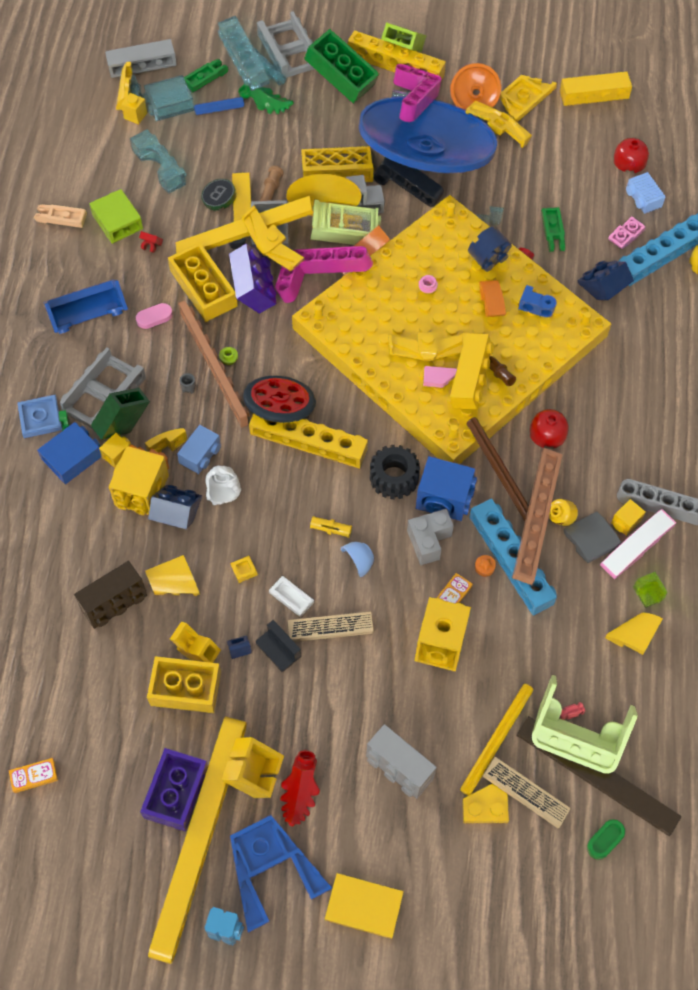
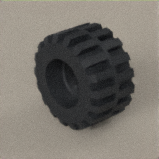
[370,445,420,500]

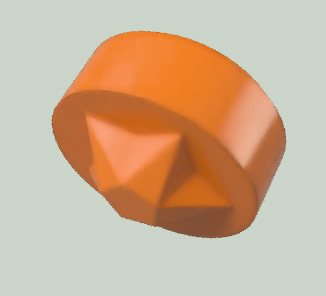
[475,555,496,577]

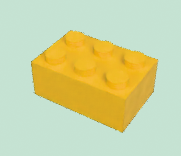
[147,656,221,713]

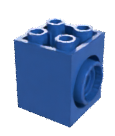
[415,456,477,521]

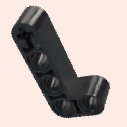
[373,157,444,207]

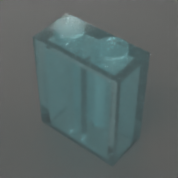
[142,75,195,121]

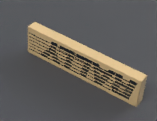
[288,612,374,642]
[482,757,570,828]

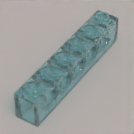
[217,15,270,91]

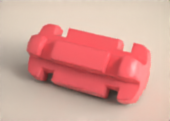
[559,702,585,720]

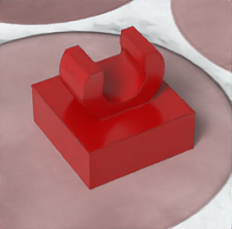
[139,231,163,253]

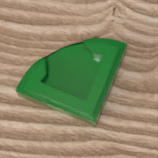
[58,410,70,431]

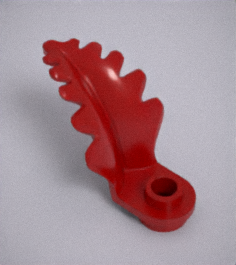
[280,750,320,826]

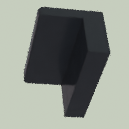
[256,620,301,672]

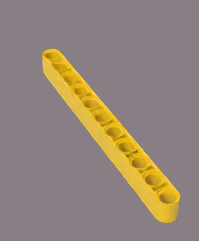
[148,716,247,964]

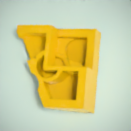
[116,62,133,110]
[145,555,200,596]
[605,613,663,655]

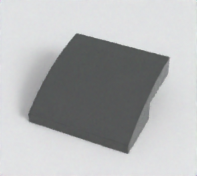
[564,512,622,563]

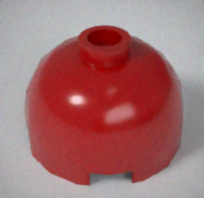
[614,138,649,173]
[529,409,569,448]

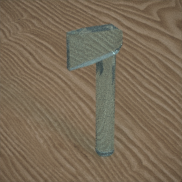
[475,206,504,225]

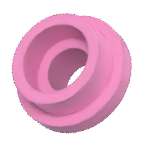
[419,275,437,293]

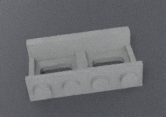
[257,11,314,79]
[60,347,146,429]

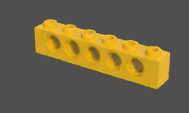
[348,30,446,81]
[249,414,368,469]

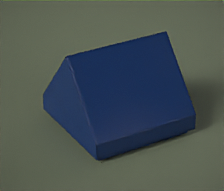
[227,635,252,659]

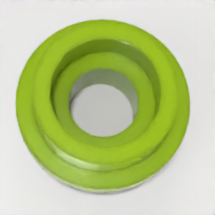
[219,347,238,365]

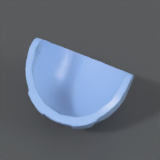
[341,542,374,577]

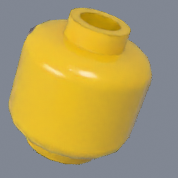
[549,499,578,526]

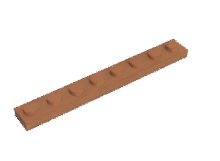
[178,300,250,428]
[512,448,562,585]

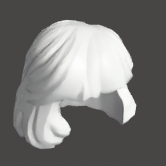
[205,465,241,505]

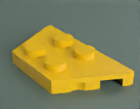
[500,75,557,122]

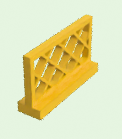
[301,146,373,182]

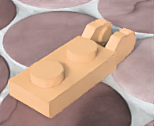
[34,204,87,228]

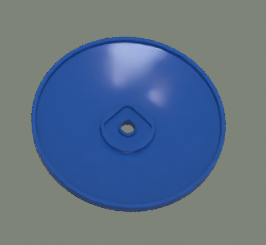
[359,96,497,173]

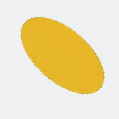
[286,174,361,216]

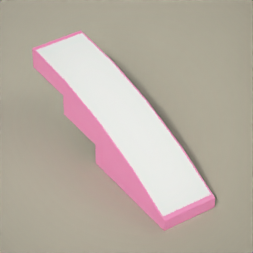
[600,509,676,580]

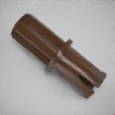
[489,356,516,387]

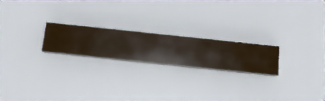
[516,716,682,837]

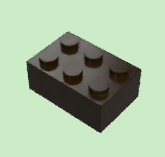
[74,560,148,629]

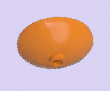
[450,63,501,110]

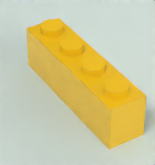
[559,72,632,106]
[450,334,494,409]

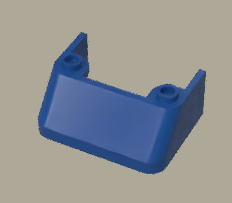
[43,279,128,334]

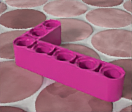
[393,64,442,122]
[275,246,373,303]

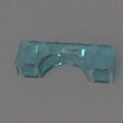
[130,129,186,194]

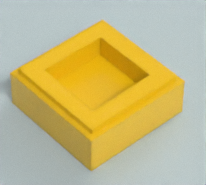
[230,556,258,583]

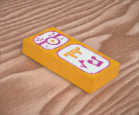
[437,573,473,603]
[9,758,58,793]

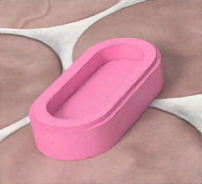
[136,303,173,329]

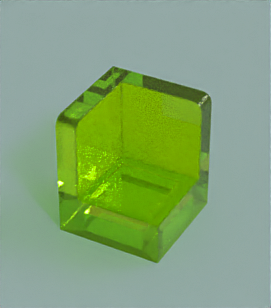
[633,572,667,608]

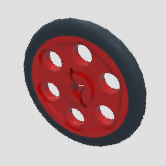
[243,376,316,423]

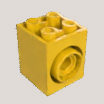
[109,446,169,515]
[414,597,471,672]

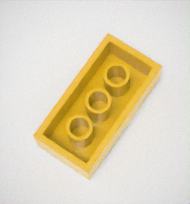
[168,242,238,322]

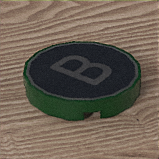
[201,179,236,211]

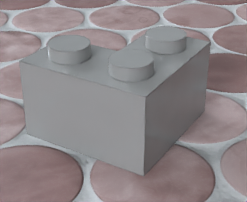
[346,175,384,214]
[407,509,454,566]

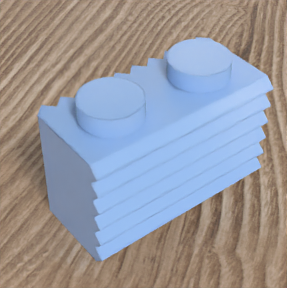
[626,172,665,214]

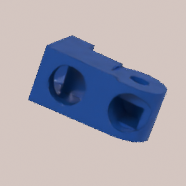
[518,285,556,317]

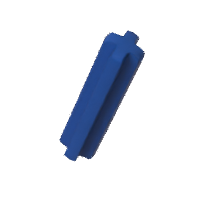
[194,97,244,115]

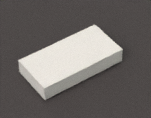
[269,576,314,618]

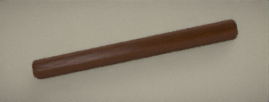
[467,417,529,521]

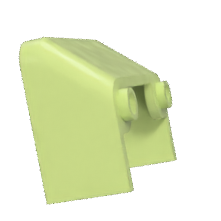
[532,675,638,773]

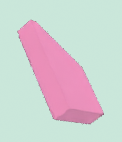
[423,366,457,388]

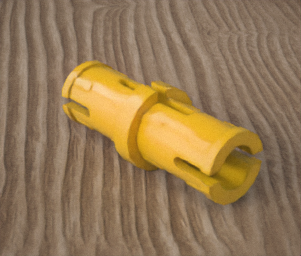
[310,516,352,538]

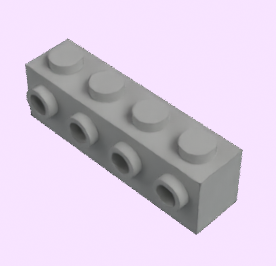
[105,39,177,78]

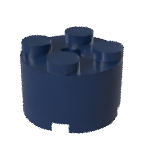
[468,227,512,272]

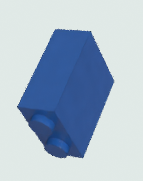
[37,422,102,485]

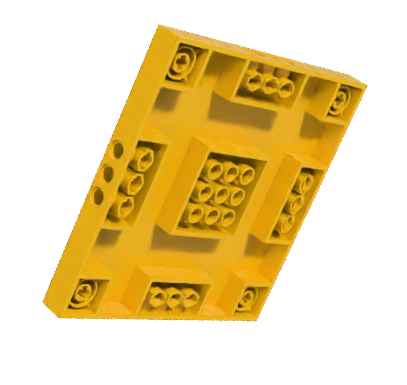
[292,195,611,464]

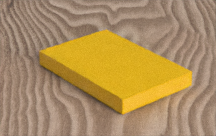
[324,873,404,939]

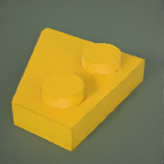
[462,783,509,823]

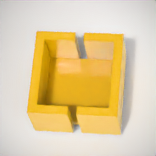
[221,737,284,798]

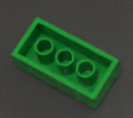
[304,29,380,104]

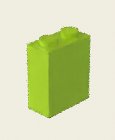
[381,22,427,52]
[89,189,143,244]

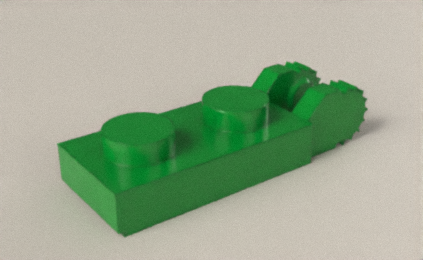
[182,59,229,93]
[541,207,565,252]

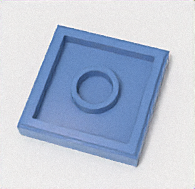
[17,395,62,438]

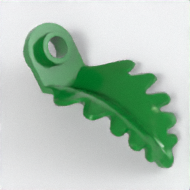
[238,82,294,114]

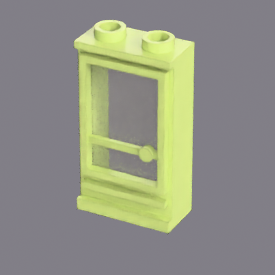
[311,200,381,245]

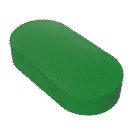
[587,819,625,860]

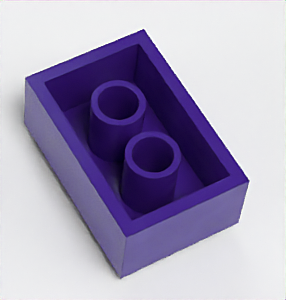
[229,244,277,314]
[140,748,208,832]

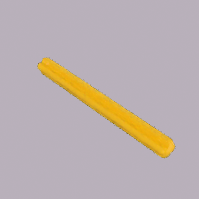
[460,684,533,796]

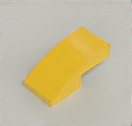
[145,428,188,452]

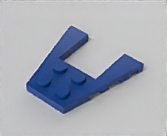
[230,815,332,933]

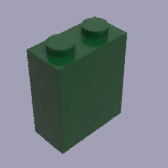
[90,387,150,440]

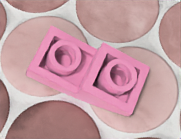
[608,216,645,249]

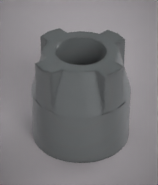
[180,373,196,394]

